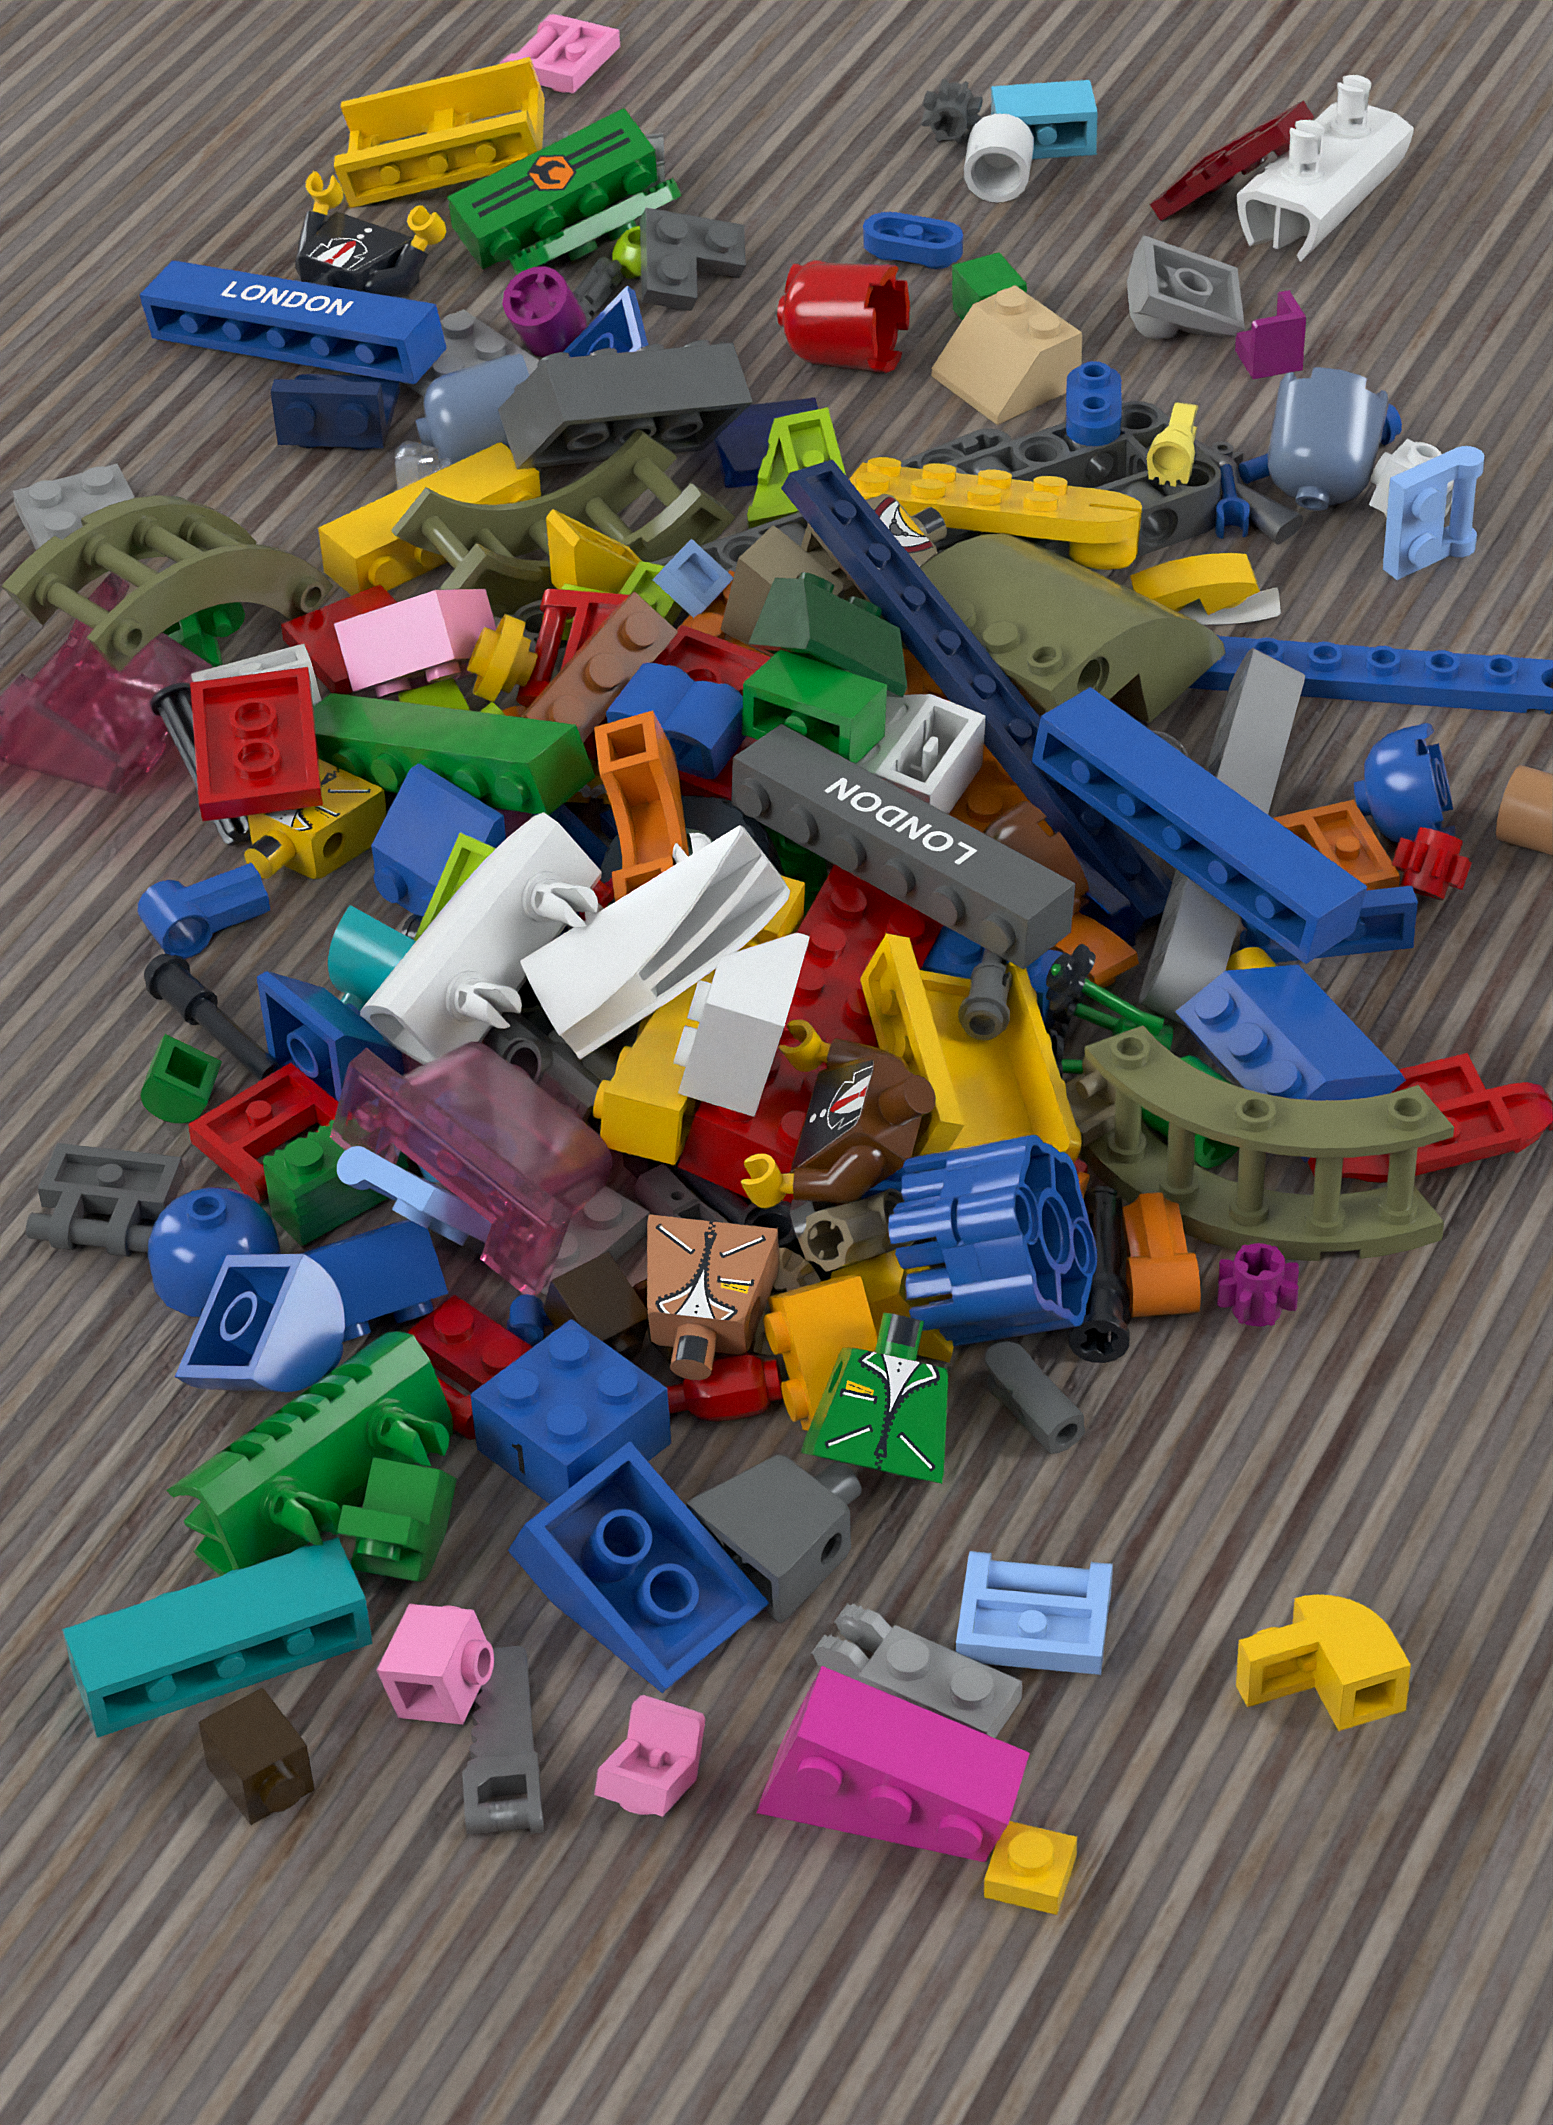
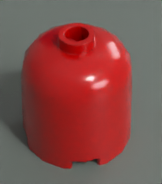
[777,263,910,373]

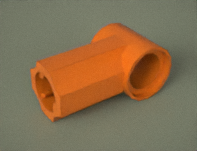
[1122,1193,1201,1318]

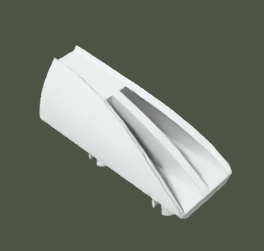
[360,813,602,1079]
[520,825,790,1060]

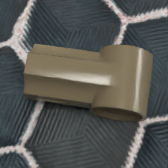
[798,1188,915,1272]

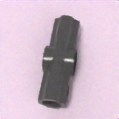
[474,1012,602,1144]

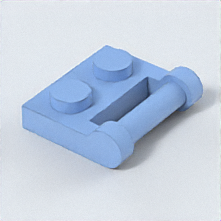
[1383,446,1485,580]
[337,1146,505,1247]
[956,1551,1113,1675]

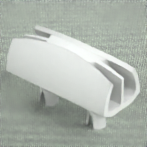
[1237,75,1414,262]

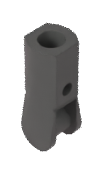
[634,1163,728,1223]
[985,1341,1085,1454]

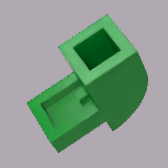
[337,1458,457,1582]

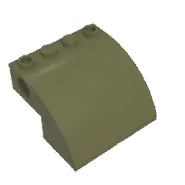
[885,533,1225,723]

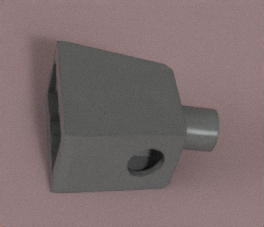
[686,1455,862,1624]

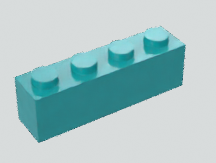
[62,1537,373,1738]

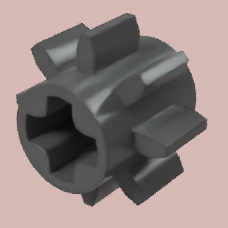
[921,79,983,144]

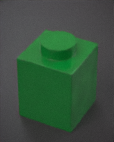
[952,252,1027,321]

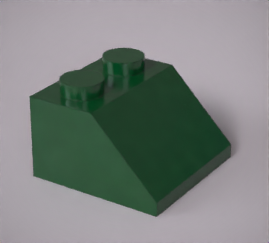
[748,572,907,698]

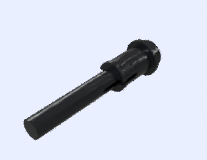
[144,954,282,1081]

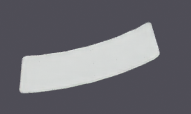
[1178,588,1281,625]

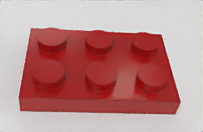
[190,667,323,822]

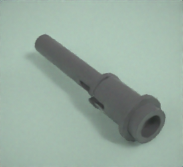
[958,948,1012,1041]

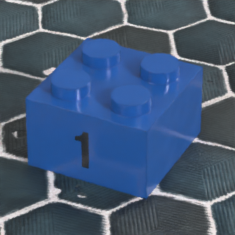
[470,1319,671,1504]

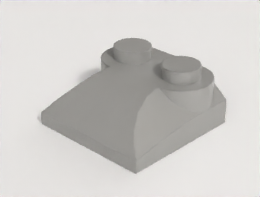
[1127,235,1245,340]

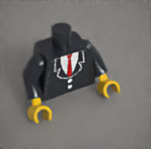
[295,172,446,298]

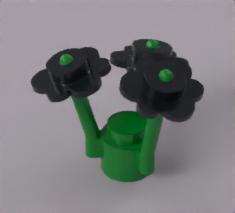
[1046,944,1173,1079]

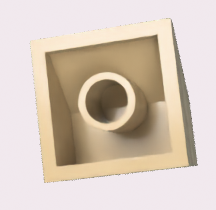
[932,285,1082,425]

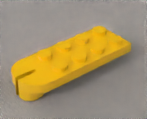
[849,457,1142,570]

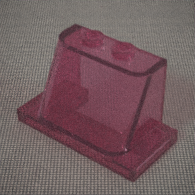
[0,572,212,794]
[330,1041,613,1296]

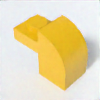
[1236,1595,1411,1731]

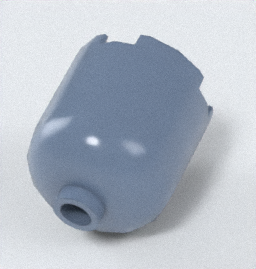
[415,353,529,468]
[1268,367,1389,511]

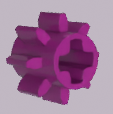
[1217,1243,1299,1327]

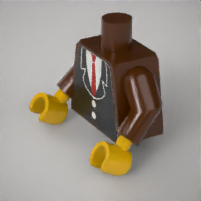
[741,1019,936,1208]

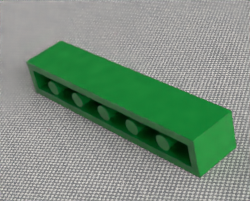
[313,693,595,815]

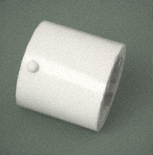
[964,114,1034,202]

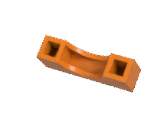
[594,710,689,902]

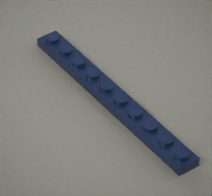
[781,459,1172,934]

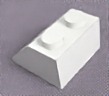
[673,933,810,1117]

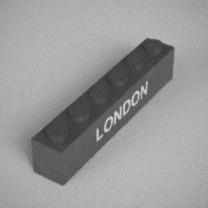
[732,724,1075,969]

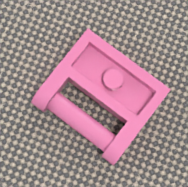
[499,14,620,94]

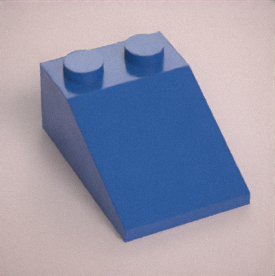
[508,1441,769,1693]

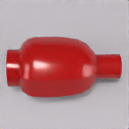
[666,1353,783,1422]

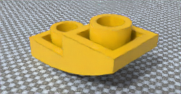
[1130,553,1260,615]

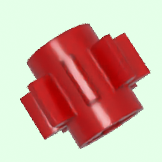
[1391,827,1472,900]

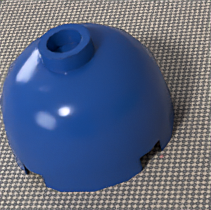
[1354,723,1456,843]
[148,1187,281,1317]

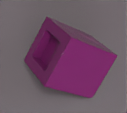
[1235,290,1306,380]

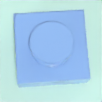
[653,539,734,618]

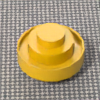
[467,614,537,702]

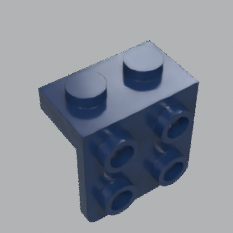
[270,374,400,450]

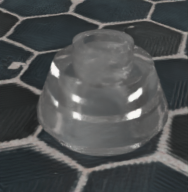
[395,440,452,490]

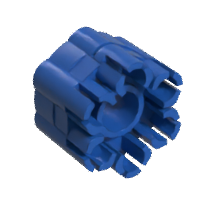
[888,1135,1097,1347]

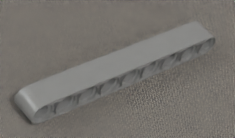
[1138,648,1305,1027]

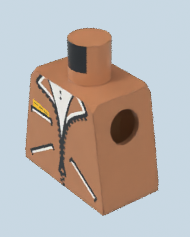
[647,1214,780,1380]

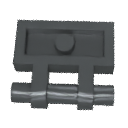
[26,1143,185,1257]

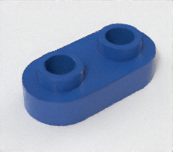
[863,212,963,269]
[1066,361,1122,446]

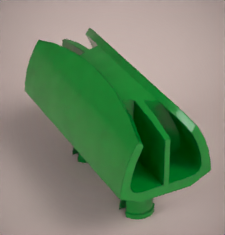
[166,1332,453,1576]

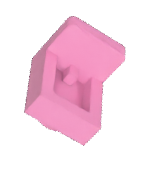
[594,1695,705,1817]

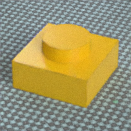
[984,1821,1077,1915]

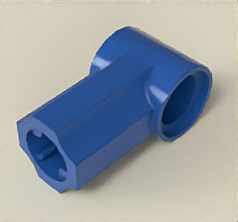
[137,863,270,959]

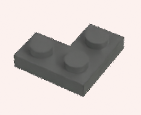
[640,207,746,311]

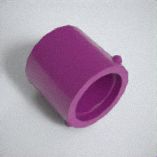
[502,266,587,358]

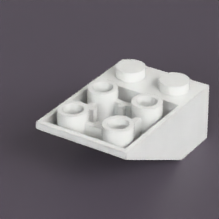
[856,694,986,814]

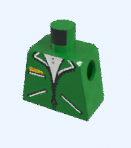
[801,1313,948,1484]

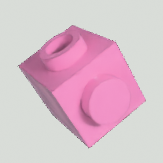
[377,1604,494,1725]

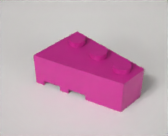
[756,1666,1030,1862]

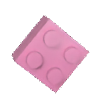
[334,589,496,699]

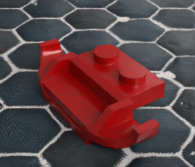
[1308,1053,1553,1183]

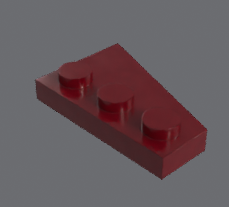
[1149,101,1315,221]

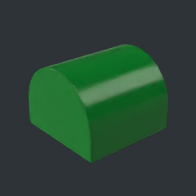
[140,1034,222,1124]

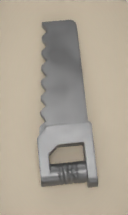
[462,1646,544,1835]

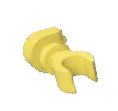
[1147,402,1199,487]

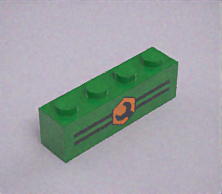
[448,108,657,270]

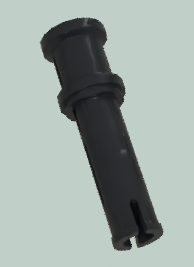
[1069,1186,1130,1363]

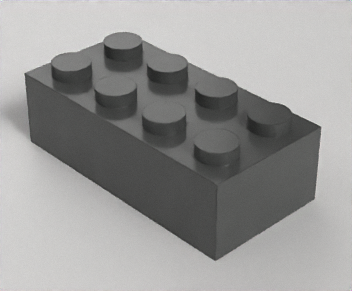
[498,340,753,469]

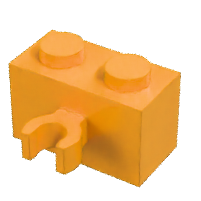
[763,1275,878,1431]

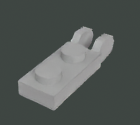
[811,1603,1022,1738]

